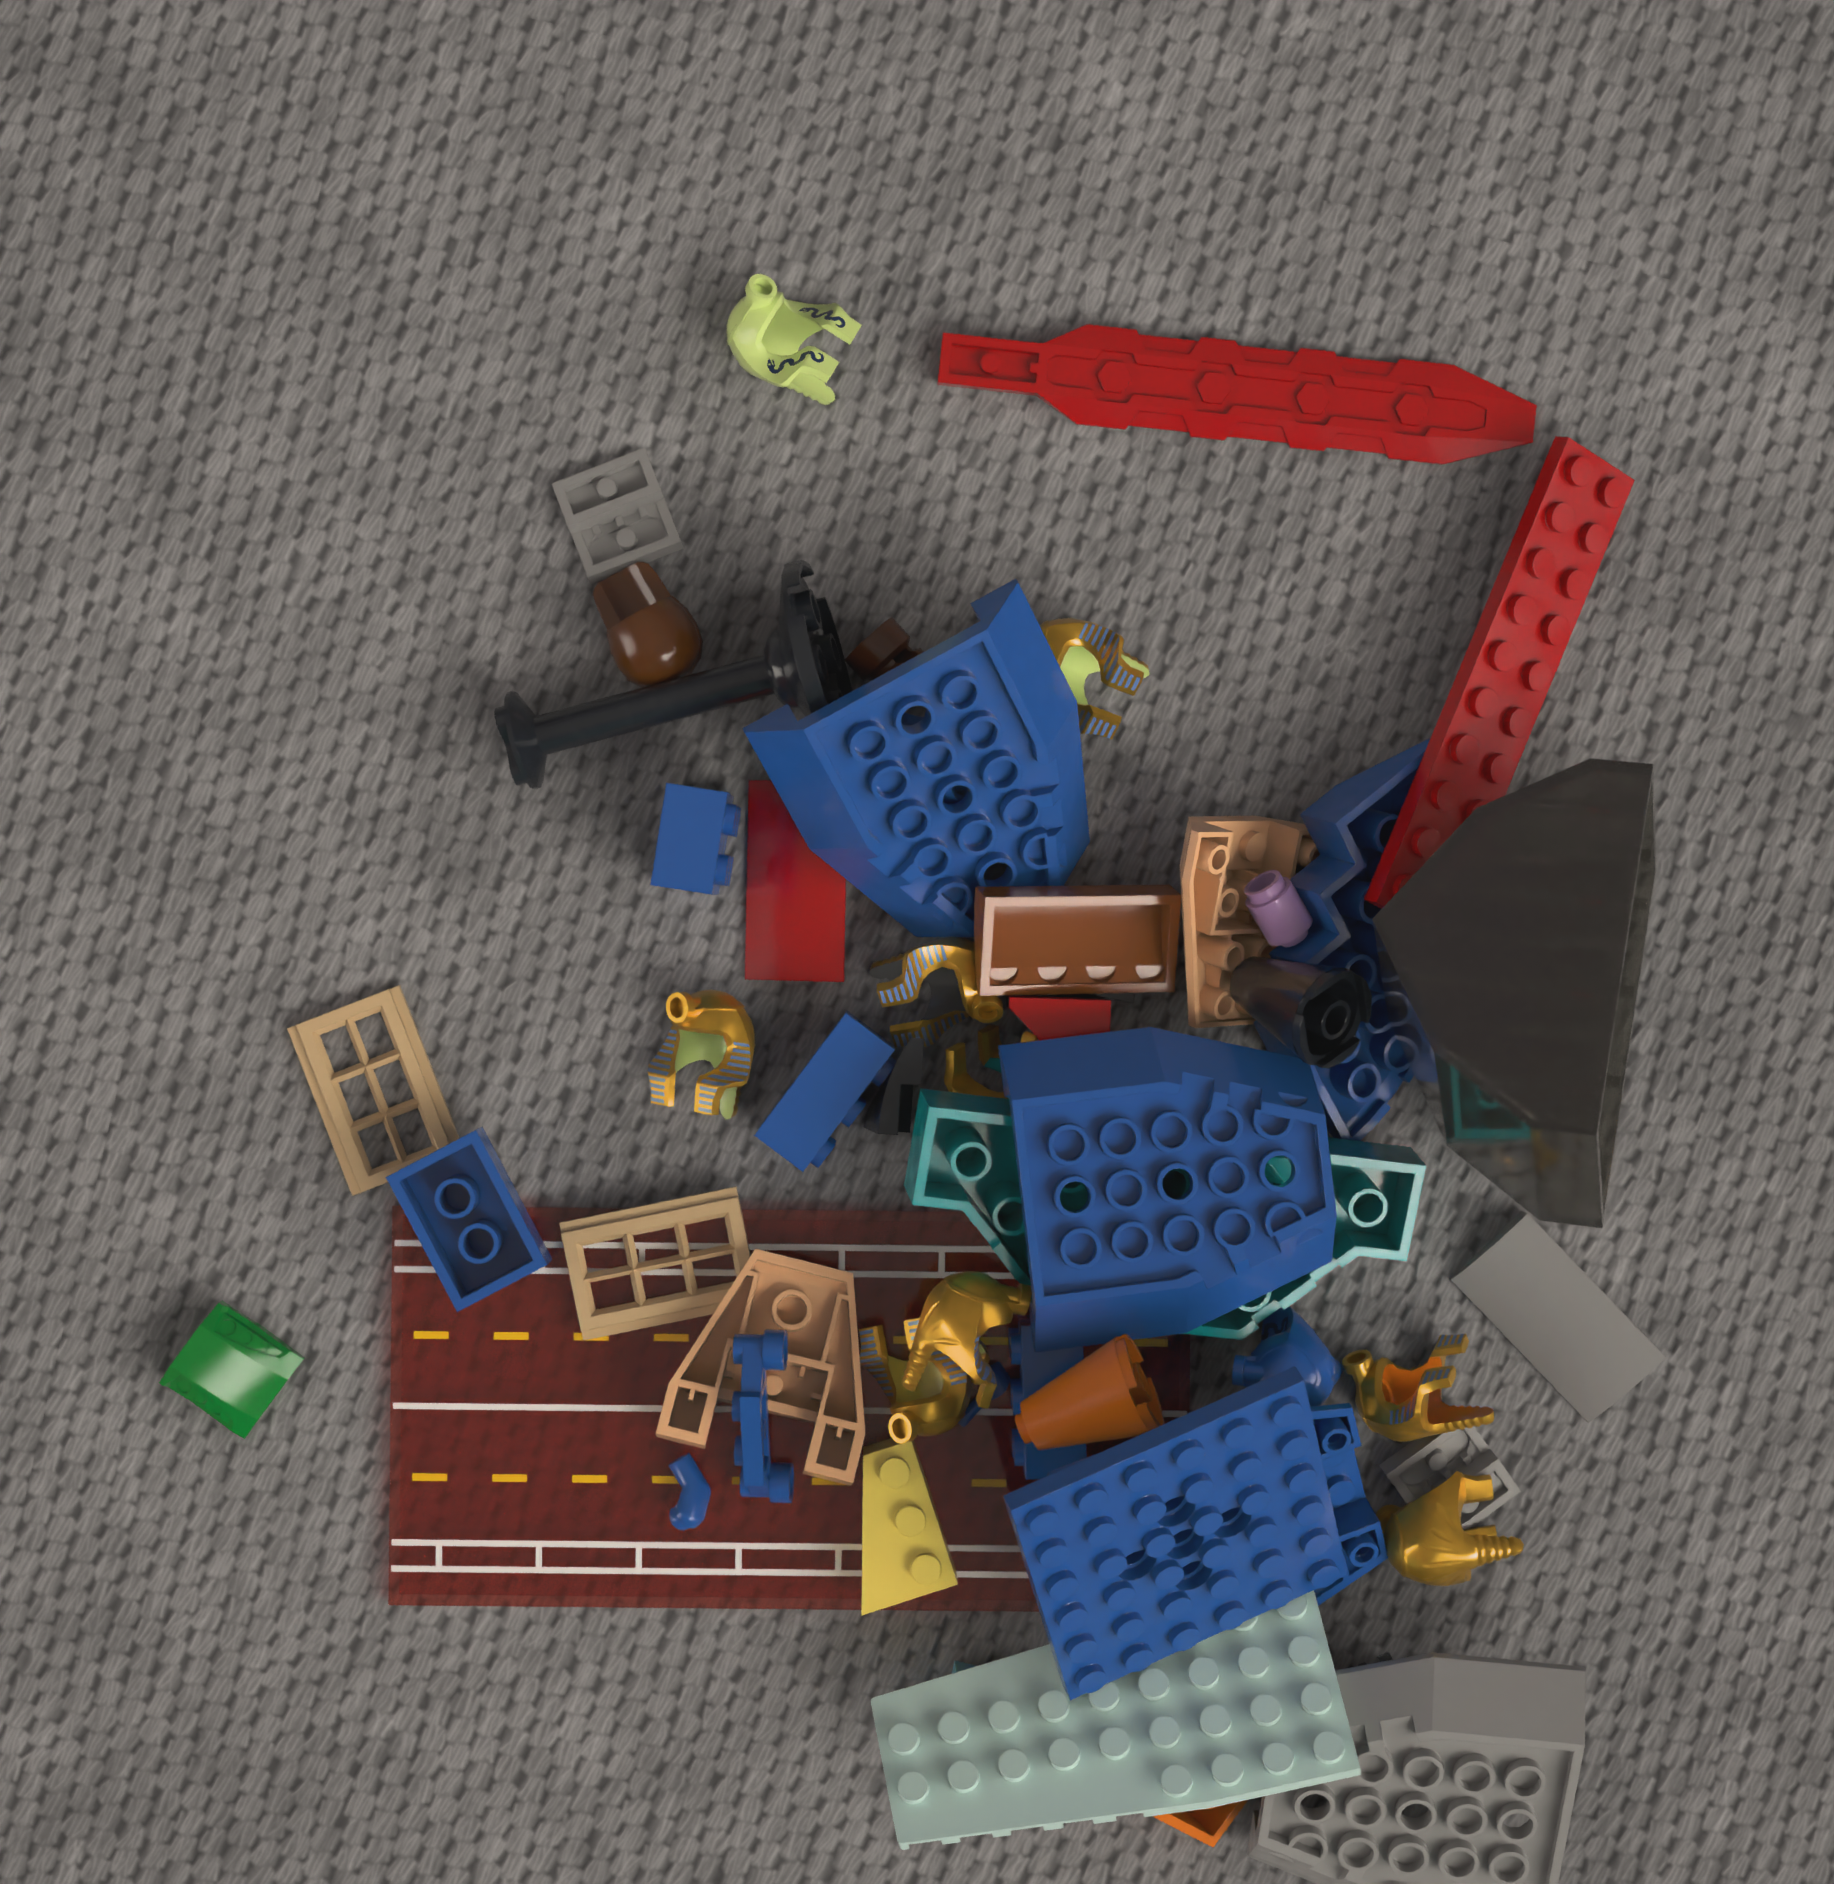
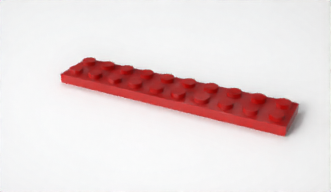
[1364,436,1635,939]

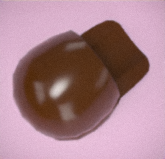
[593,562,703,688]

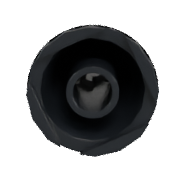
[1230,956,1372,1068]

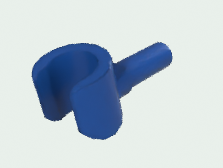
[958,1362,1010,1427]

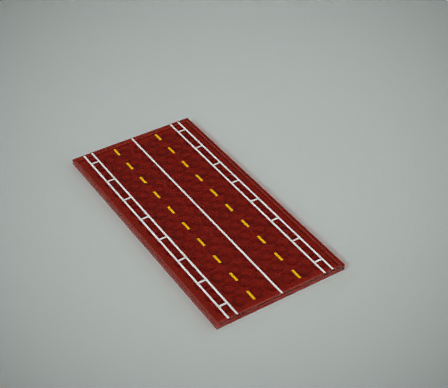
[388,1205,1190,1612]

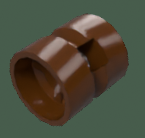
[845,617,924,681]

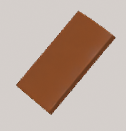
[974,884,1181,996]

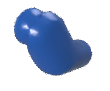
[668,1452,711,1531]

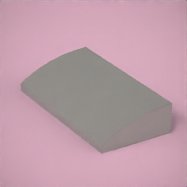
[1450,1211,1666,1423]

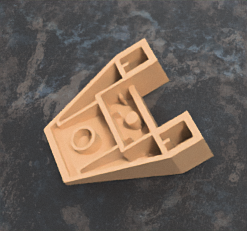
[656,1249,865,1486]

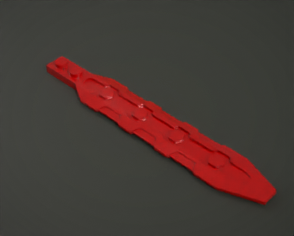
[937,324,1537,465]

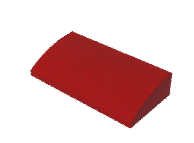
[745,780,846,982]

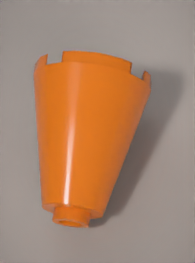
[1015,1334,1164,1450]

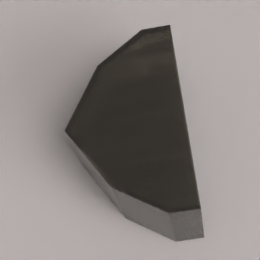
[1372,758,1656,1228]

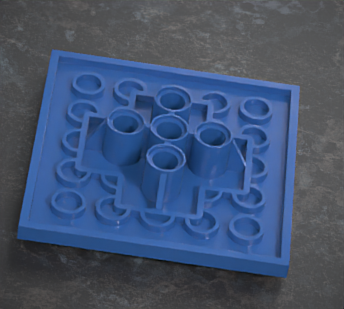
[1003,1366,1348,1700]

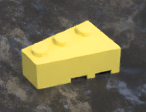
[861,1438,958,1616]

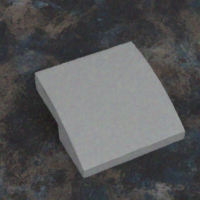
[552,448,684,584]
[1379,1426,1521,1530]

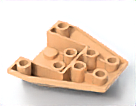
[1179,816,1320,1028]

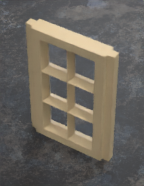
[287,985,459,1196]
[559,1186,751,1341]

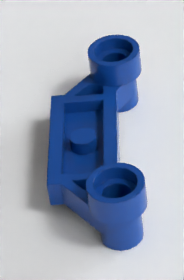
[732,1329,794,1503]

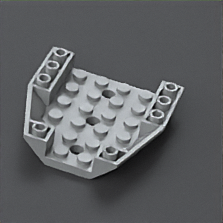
[1247,1652,1586,1884]

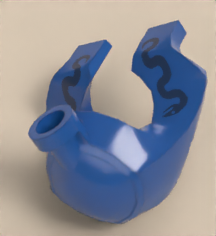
[1232,1306,1344,1407]

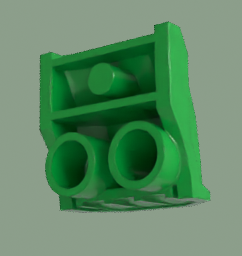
[159,1300,305,1439]

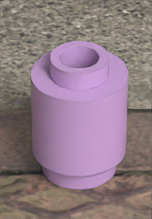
[1244,870,1313,948]

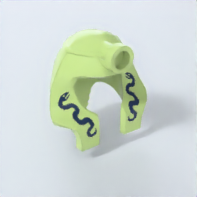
[726,274,862,405]

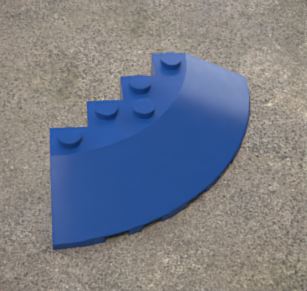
[1253,738,1474,1141]

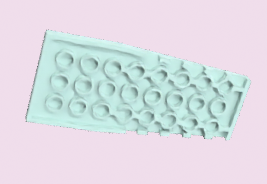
[871,1590,1361,1850]

